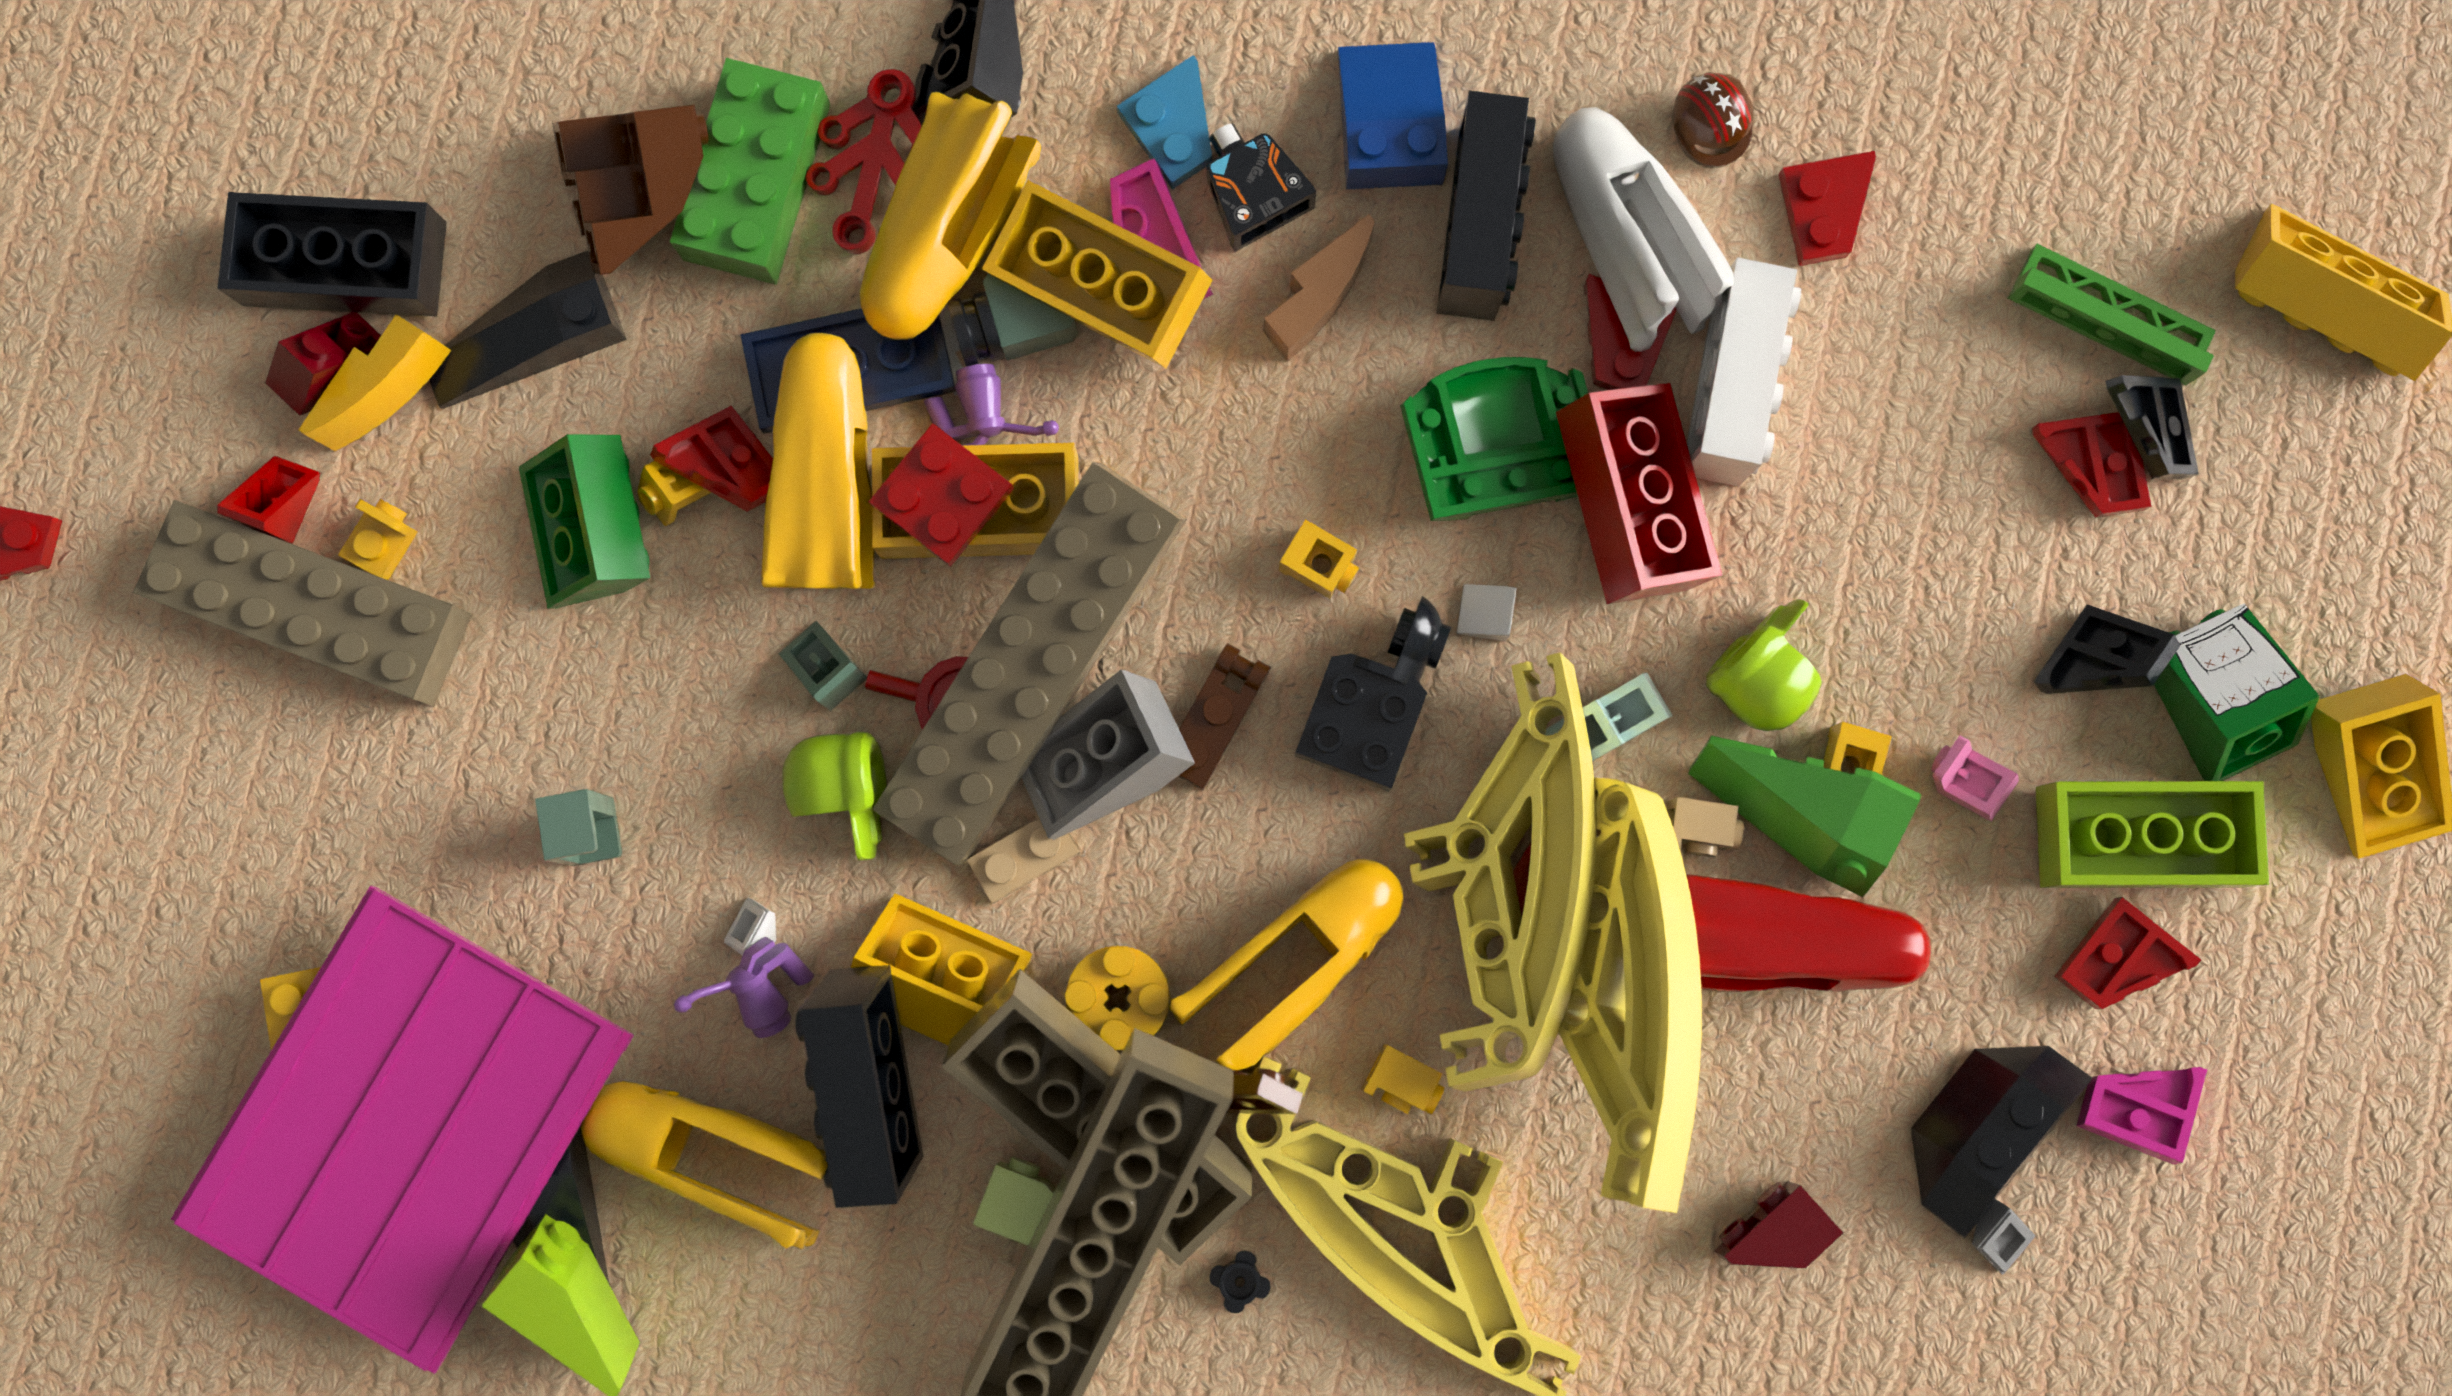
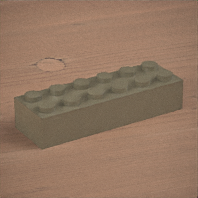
[133,500,472,707]
[942,969,1252,1266]

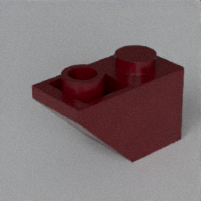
[265,312,381,416]
[1714,1181,1844,1269]

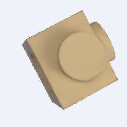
[1667,797,1744,857]

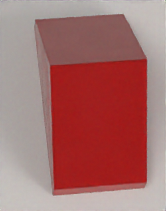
[217,456,320,544]

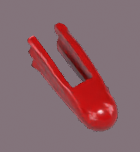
[1686,874,1931,992]

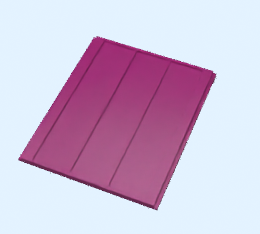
[171,886,634,1374]

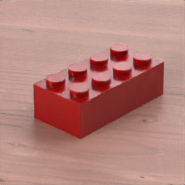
[1556,383,1723,605]

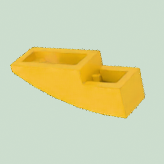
[298,314,452,451]

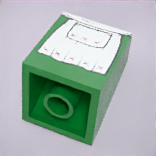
[2154,603,2320,781]

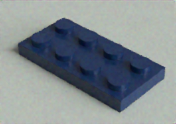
[740,308,956,434]

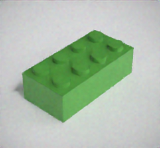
[670,58,831,285]

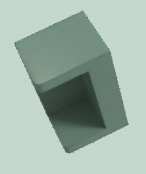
[535,789,622,866]

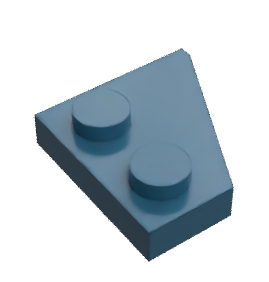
[1117,55,1212,190]

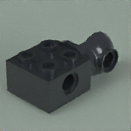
[1295,596,1451,792]

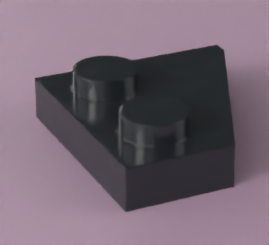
[2105,375,2199,480]
[2034,604,2180,694]

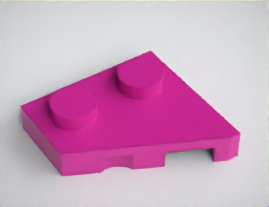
[2076,1067,2207,1165]

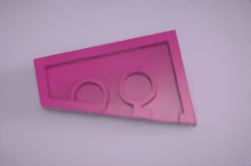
[1110,158,1214,299]

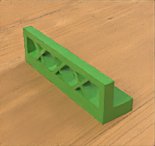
[2008,244,2216,385]

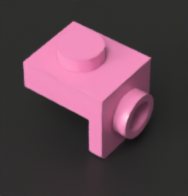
[1931,736,2019,821]

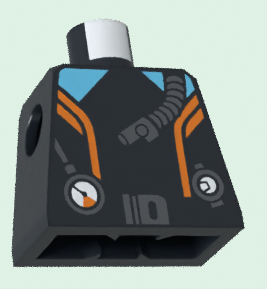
[1206,124,1316,252]

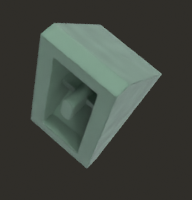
[983,273,1078,361]
[779,621,867,711]

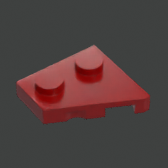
[1778,151,1876,266]
[650,405,773,512]
[2032,412,2152,518]

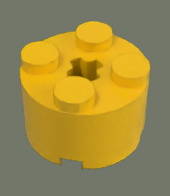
[1065,945,1171,1050]

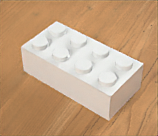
[1687,257,1801,487]

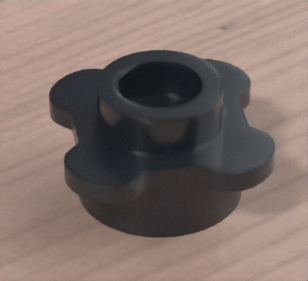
[1210,1250,1271,1313]

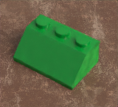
[518,434,651,609]

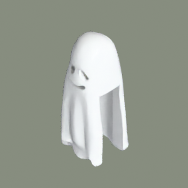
[1553,107,1734,352]

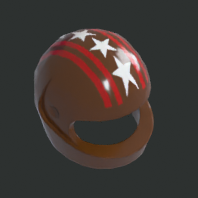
[1672,72,1754,168]

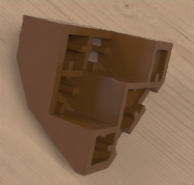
[552,104,708,275]

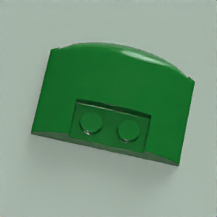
[1400,357,1588,521]

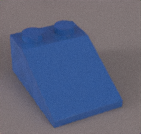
[1338,42,1448,190]

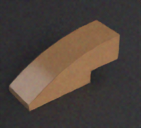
[1263,214,1375,362]

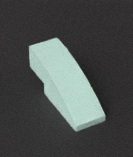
[1546,673,1673,761]

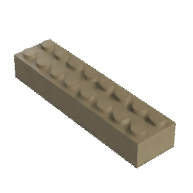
[872,462,1187,866]
[961,1028,1234,1396]

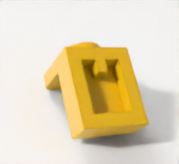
[638,461,712,526]
[338,499,418,580]

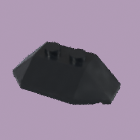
[1911,1046,2093,1239]

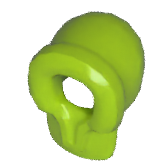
[1706,599,1822,731]
[782,731,887,861]

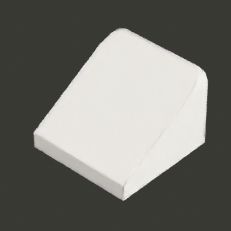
[1456,584,1517,642]

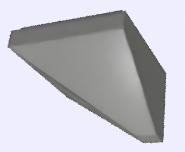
[1972,1200,2035,1275]

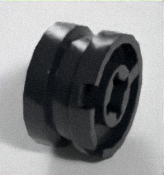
[947,291,1005,367]

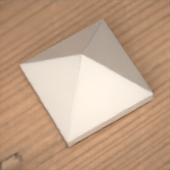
[724,897,776,956]

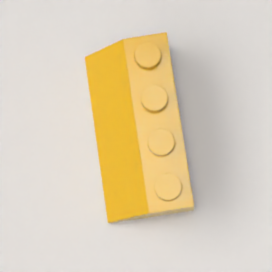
[2235,203,2452,381]

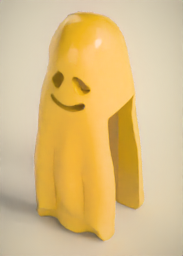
[860,92,1041,340]
[761,333,876,589]
[1169,859,1404,1071]
[580,1081,828,1250]

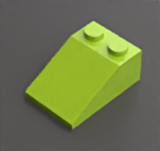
[481,1214,640,1396]

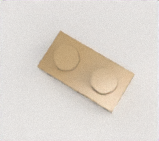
[967,818,1081,904]

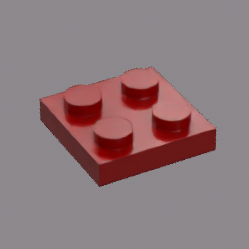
[868,423,1014,567]

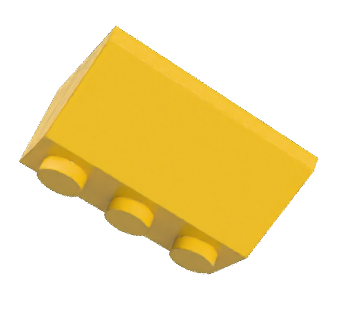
[851,893,1033,1046]

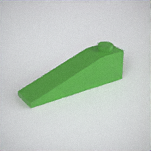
[1688,735,1921,897]

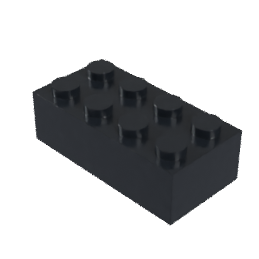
[1436,90,1536,321]
[217,192,447,317]
[795,965,924,1208]

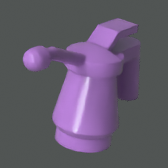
[923,364,1059,446]
[674,937,814,1038]

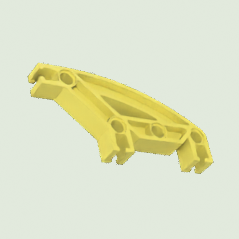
[1404,652,1597,1092]
[1557,778,1702,1213]
[1236,1056,1581,1396]

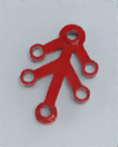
[806,69,922,255]

